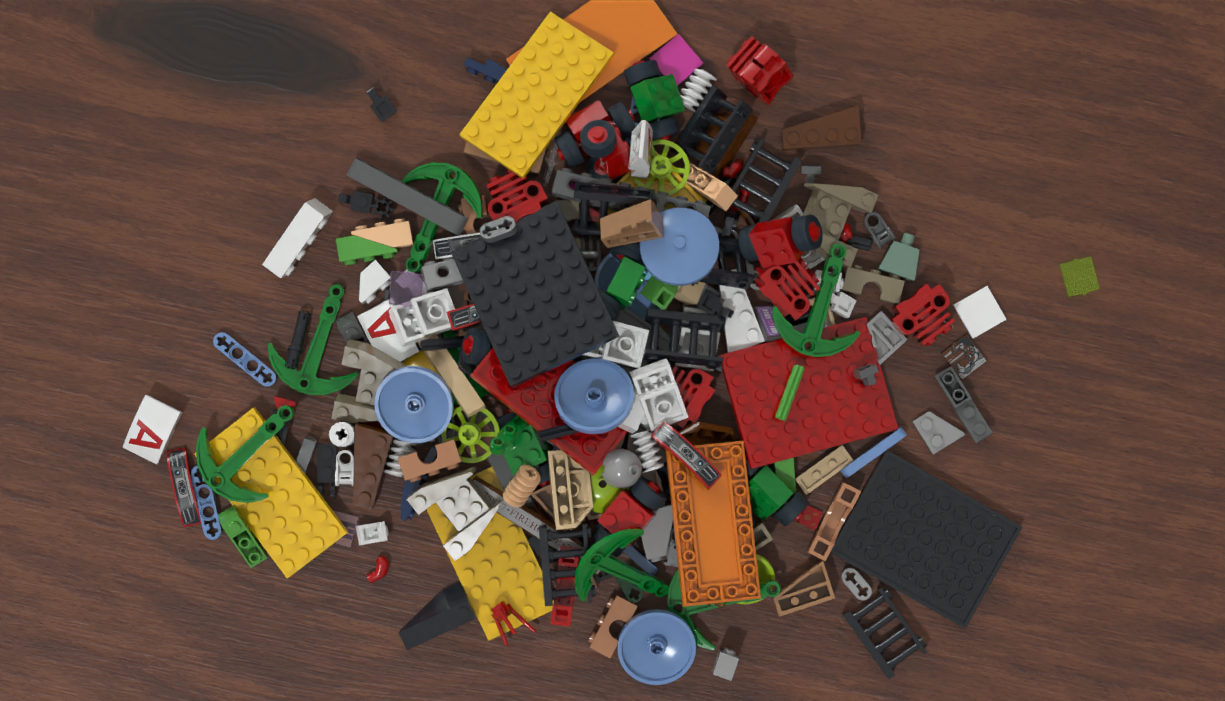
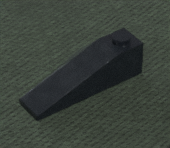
[399,582,477,650]

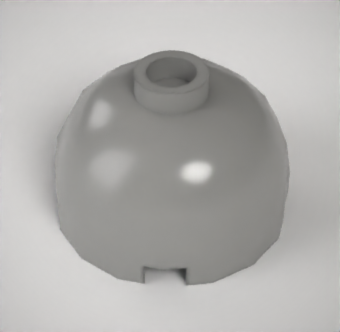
[602,449,642,488]

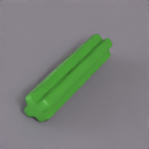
[776,365,804,421]

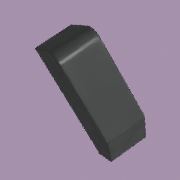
[296,436,318,474]

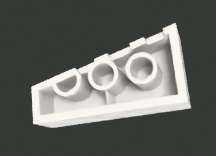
[262,198,334,278]
[719,269,765,353]

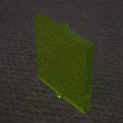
[1060,256,1100,297]

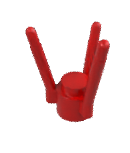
[491,601,536,646]

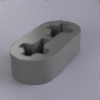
[480,216,518,243]

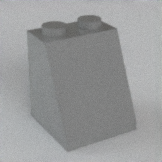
[641,504,673,562]

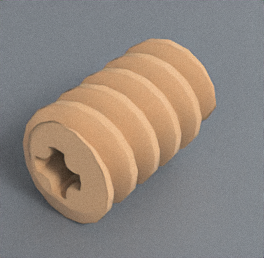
[503,464,540,507]

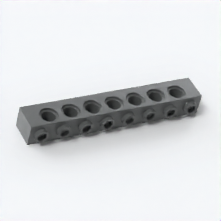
[552,168,711,219]

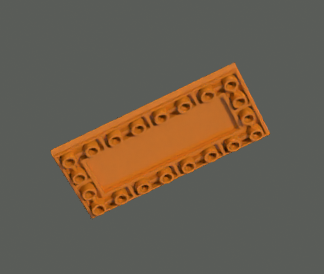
[506,0,678,103]
[665,441,761,607]

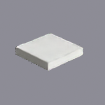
[953,286,1006,339]

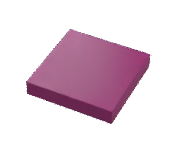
[649,34,704,86]

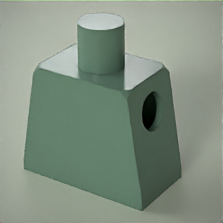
[877,233,920,282]

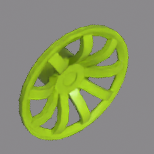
[632,140,690,196]
[441,406,500,463]

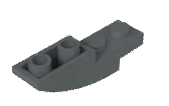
[935,366,993,444]

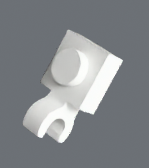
[830,292,856,318]

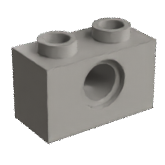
[421,257,464,293]
[712,647,739,681]

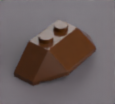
[694,111,758,180]
[665,422,737,452]

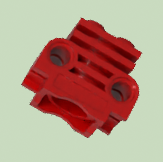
[726,36,794,105]
[487,170,549,227]
[754,257,820,321]
[890,284,955,346]
[671,366,715,428]

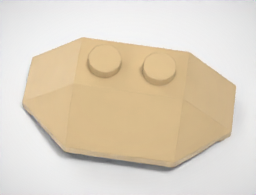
[548,450,593,530]

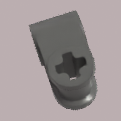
[863,212,896,250]

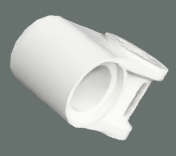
[335,449,354,486]

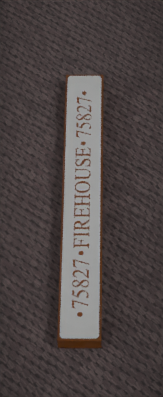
[472,476,601,576]

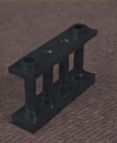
[670,85,753,175]
[732,138,802,223]
[572,182,655,235]
[698,236,755,289]
[642,308,726,369]
[539,521,596,606]
[842,587,927,679]

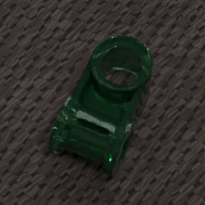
[615,564,644,603]

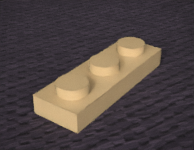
[795,445,854,495]

